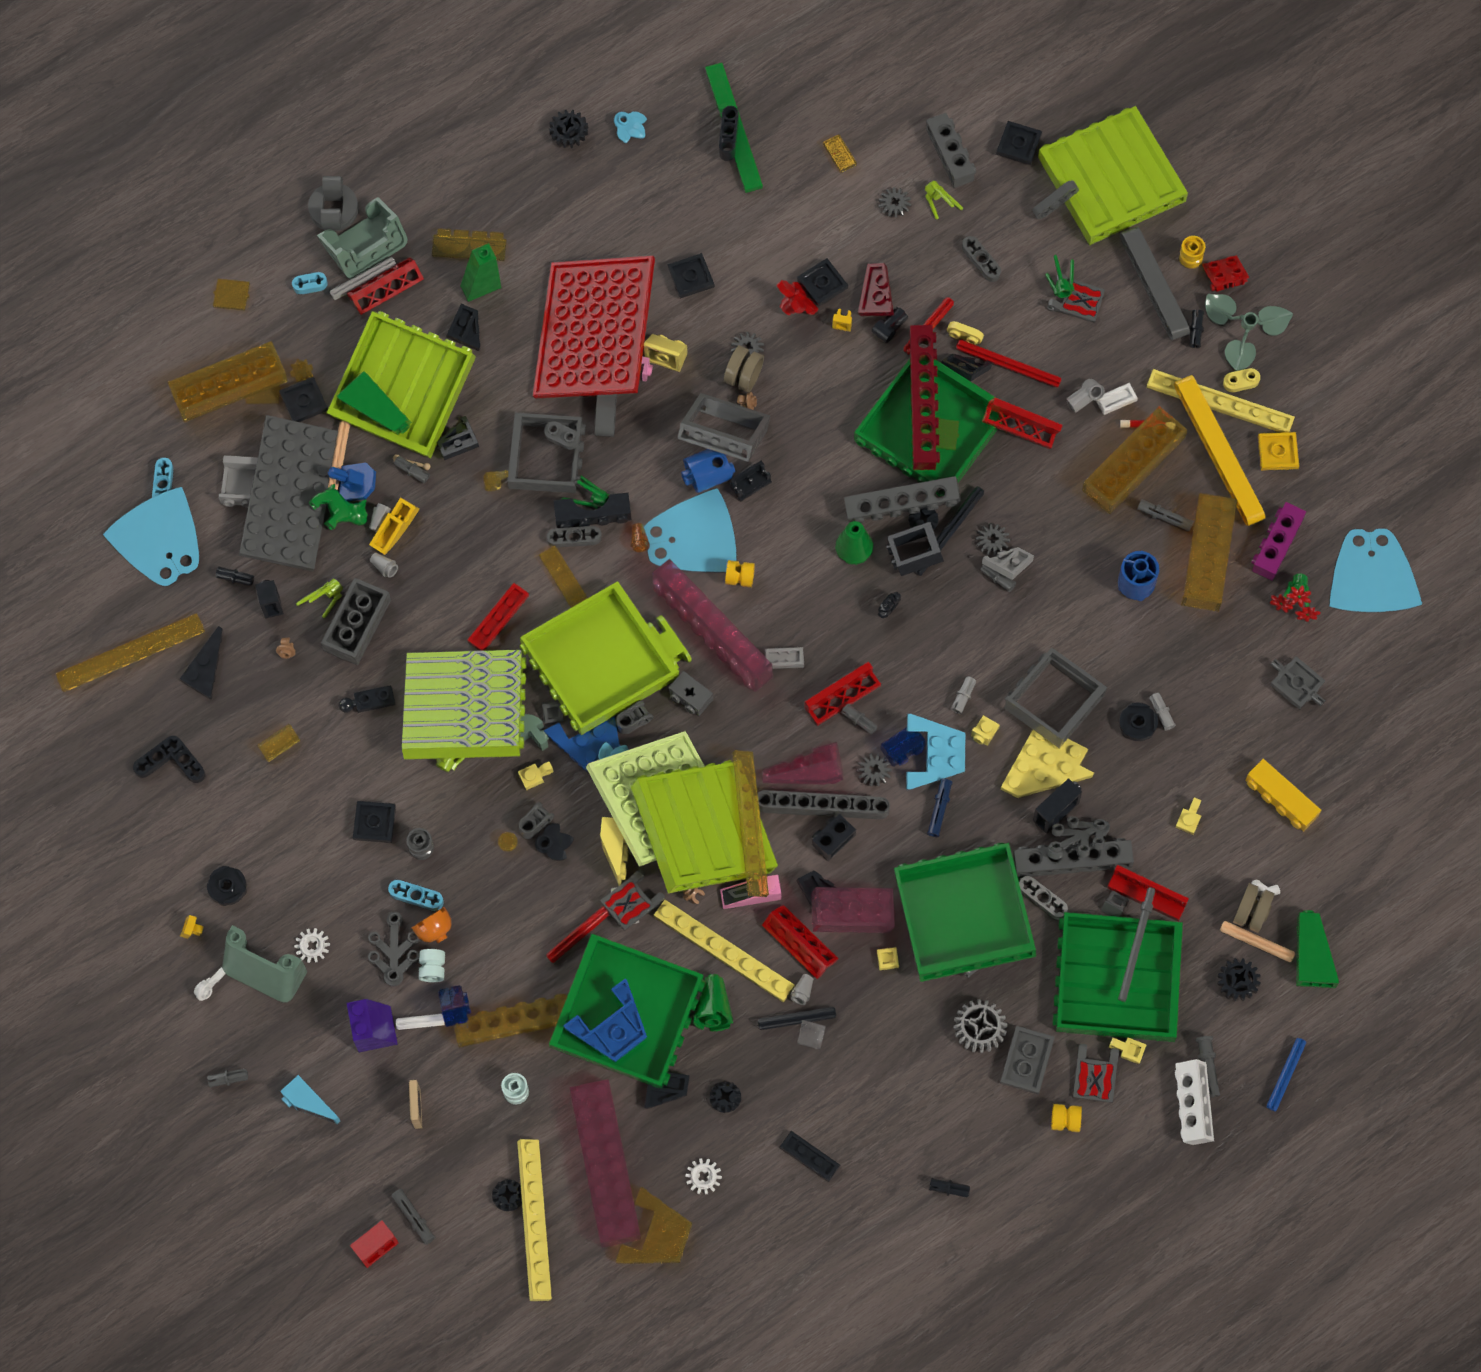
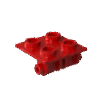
[1202,255,1249,292]

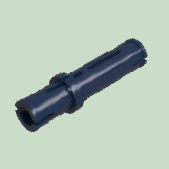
[927,779,953,837]

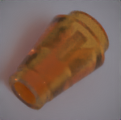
[631,523,649,552]

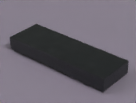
[780,1131,840,1182]

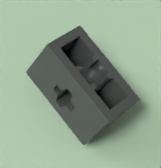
[669,671,713,716]

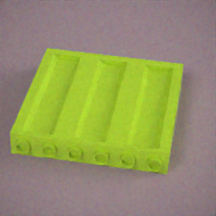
[1038,106,1188,245]
[327,311,476,459]
[631,760,778,893]

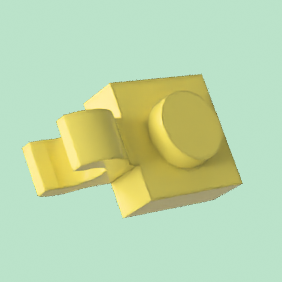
[518,762,554,790]
[1175,797,1201,835]
[1108,1038,1146,1064]

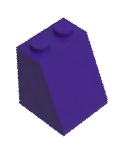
[347,999,398,1053]

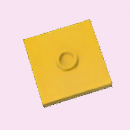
[1258,432,1299,471]

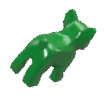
[309,484,368,530]

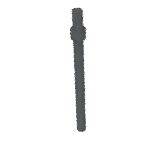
[1118,888,1155,1002]

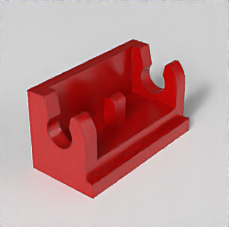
[350,1220,399,1268]

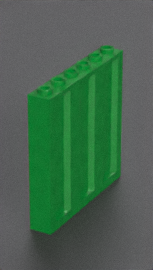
[1052,912,1183,1042]

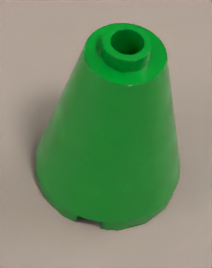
[835,521,873,565]
[693,974,733,1032]

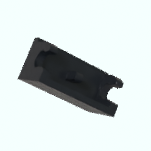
[730,460,772,502]

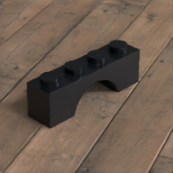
[554,492,632,528]

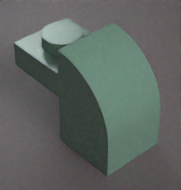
[521,714,549,751]

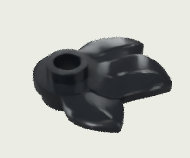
[535,823,574,861]

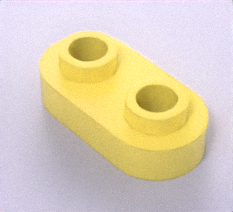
[947,321,984,345]
[1223,368,1260,392]

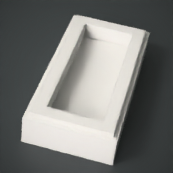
[1096,383,1138,415]

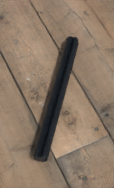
[914,486,984,576]

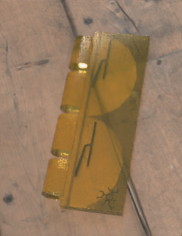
[432,228,507,261]

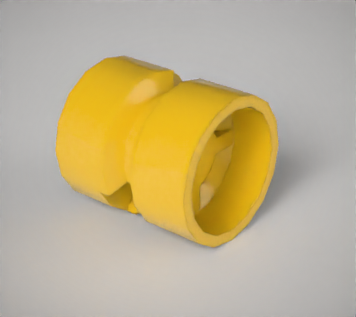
[1179,236,1206,269]
[725,560,755,588]
[1051,1104,1082,1132]

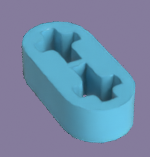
[292,272,328,294]

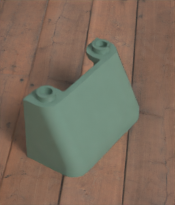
[317,197,408,279]
[222,925,307,1003]

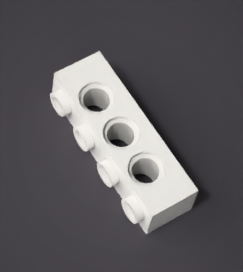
[1175,1059,1214,1145]

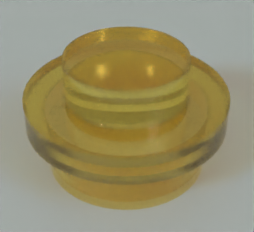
[498,832,518,852]

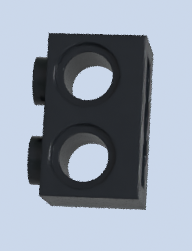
[255,580,284,619]
[812,814,856,861]

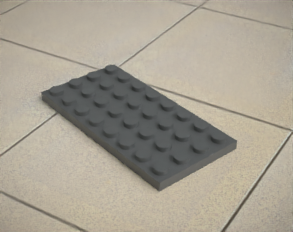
[239,415,338,571]

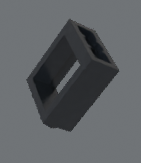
[886,522,944,576]
[1033,778,1082,834]

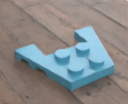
[906,714,965,789]

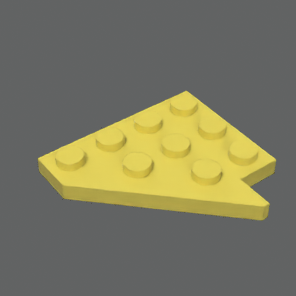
[1001,730,1094,798]

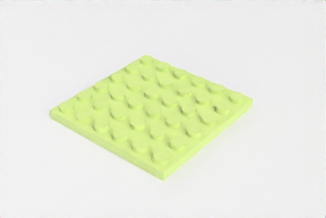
[586,731,705,866]

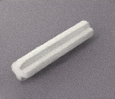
[396,1013,455,1030]

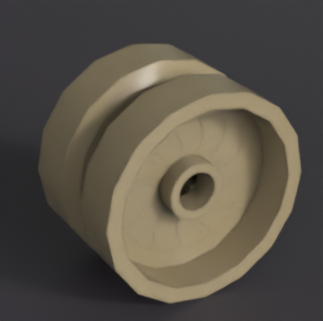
[724,345,764,392]
[1233,883,1275,933]

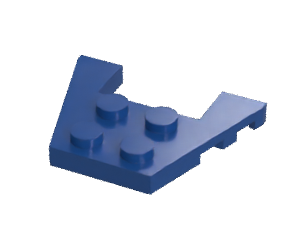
[544,716,620,772]
[564,978,647,1062]

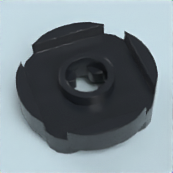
[1119,702,1158,741]
[207,866,247,906]

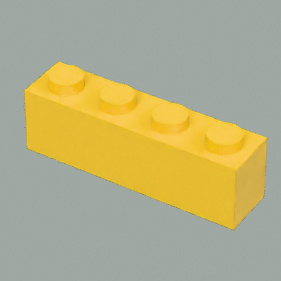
[1246,759,1322,832]

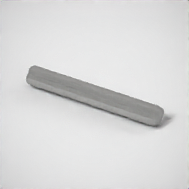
[330,257,396,300]

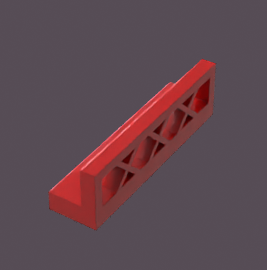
[347,257,424,315]
[982,398,1062,449]
[805,661,881,726]
[1107,865,1189,922]
[762,905,839,979]

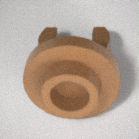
[737,392,757,410]
[276,638,296,659]
[683,888,705,904]

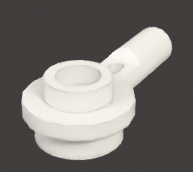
[194,967,226,1001]

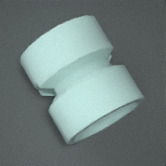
[419,949,445,982]
[501,1073,529,1105]

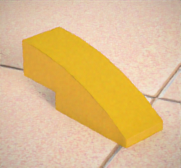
[369,497,420,555]

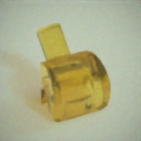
[483,470,508,491]

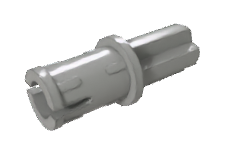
[950,677,976,714]
[1149,693,1176,731]

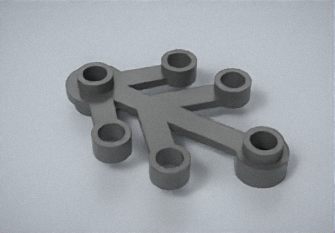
[1048,816,1110,859]
[368,912,420,987]

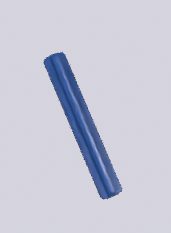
[1267,1038,1306,1111]

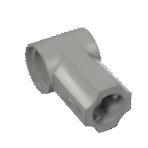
[1066,379,1105,413]

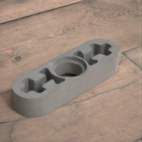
[1019,876,1068,920]

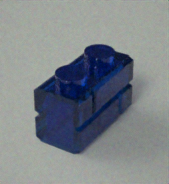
[880,727,926,767]
[439,985,471,1027]

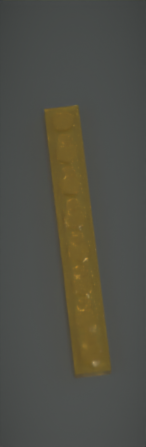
[55,613,205,692]

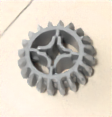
[953,999,1007,1053]

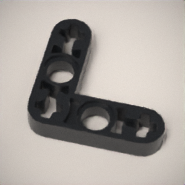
[133,736,205,783]

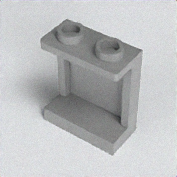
[218,455,258,508]

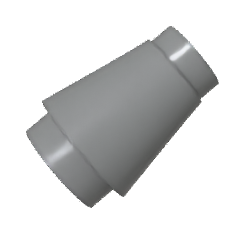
[369,503,392,532]
[370,553,398,578]
[791,974,814,1005]

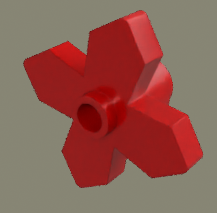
[776,280,819,315]

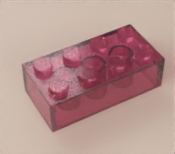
[811,887,895,933]

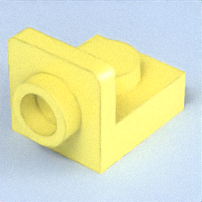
[971,715,1000,746]

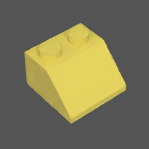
[644,334,687,372]

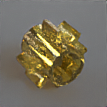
[290,359,313,382]

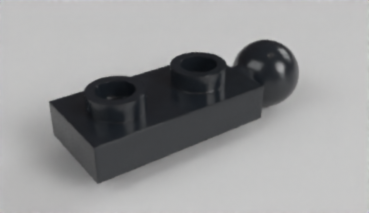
[339,685,395,713]

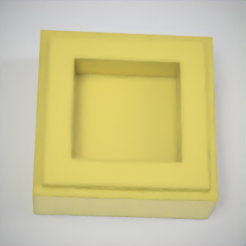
[877,947,899,970]

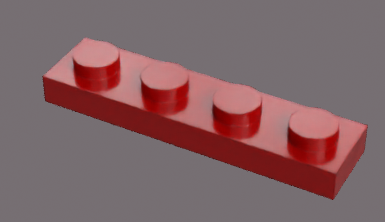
[467,583,529,651]

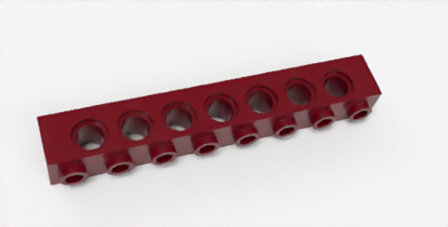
[910,325,940,470]

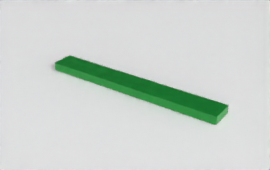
[705,63,763,193]

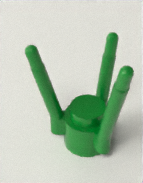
[1045,255,1074,298]
[561,475,610,509]

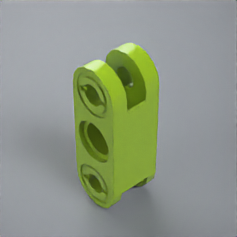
[647,615,692,669]

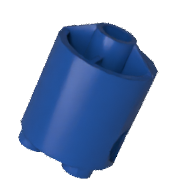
[681,449,735,493]
[1118,551,1159,601]

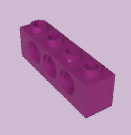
[1251,502,1307,581]

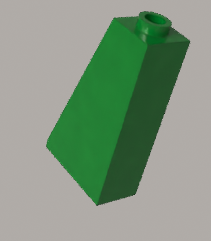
[460,243,501,302]
[337,371,412,435]
[1296,910,1339,988]

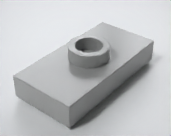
[765,647,804,669]

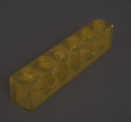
[453,994,568,1048]

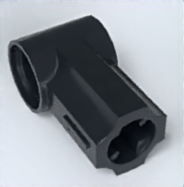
[871,307,908,343]

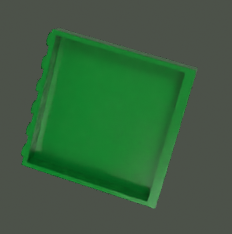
[854,359,1007,497]
[894,843,1036,982]
[549,934,706,1089]

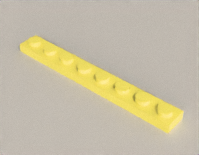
[654,900,795,1003]
[517,1139,552,1301]

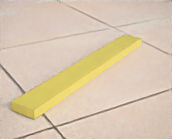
[1146,369,1295,433]

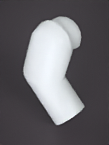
[1252,880,1280,897]

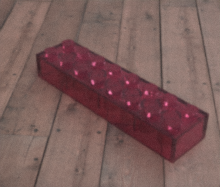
[652,559,773,692]
[569,1079,641,1248]

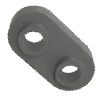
[544,422,580,450]

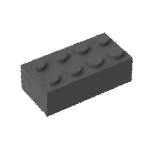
[321,578,391,665]

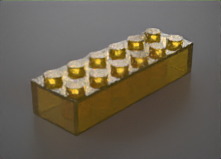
[167,341,288,422]
[1082,406,1187,514]
[1181,493,1237,612]

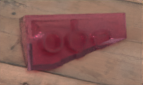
[762,742,843,785]

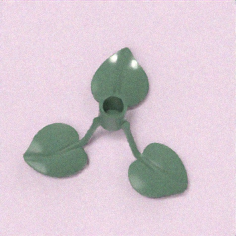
[1205,294,1293,371]

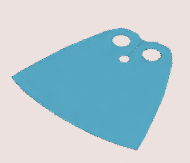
[103,487,199,586]
[643,488,736,572]
[1330,529,1422,612]

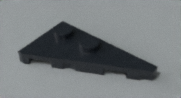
[180,626,223,700]

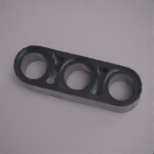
[719,106,739,161]

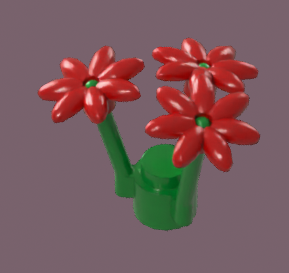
[1270,573,1321,622]

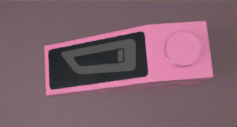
[720,875,781,909]

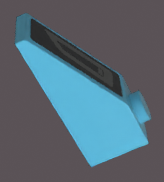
[280,1075,340,1124]

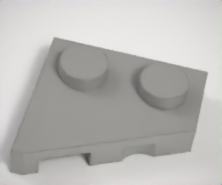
[982,547,1034,580]

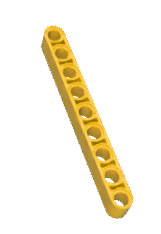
[1174,375,1265,526]

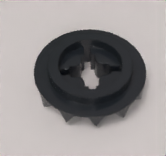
[908,508,939,530]
[878,592,901,618]
[709,1081,741,1113]
[492,1179,522,1211]

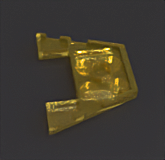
[616,1187,692,1264]

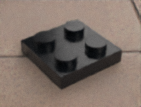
[996,121,1042,165]
[667,253,715,299]
[797,258,848,307]
[279,376,328,422]
[352,801,396,843]

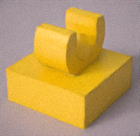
[832,309,852,332]
[180,915,204,939]

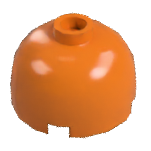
[411,907,452,943]

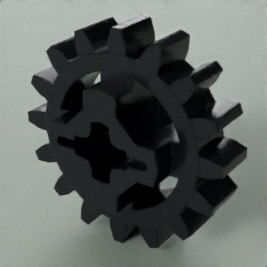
[549,109,588,148]
[1217,958,1261,1002]

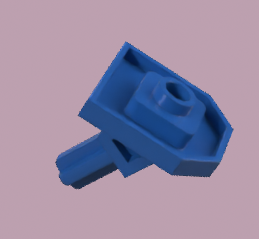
[328,462,376,502]

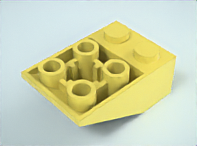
[600,817,629,886]

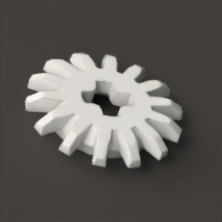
[294,928,330,963]
[685,1158,722,1194]

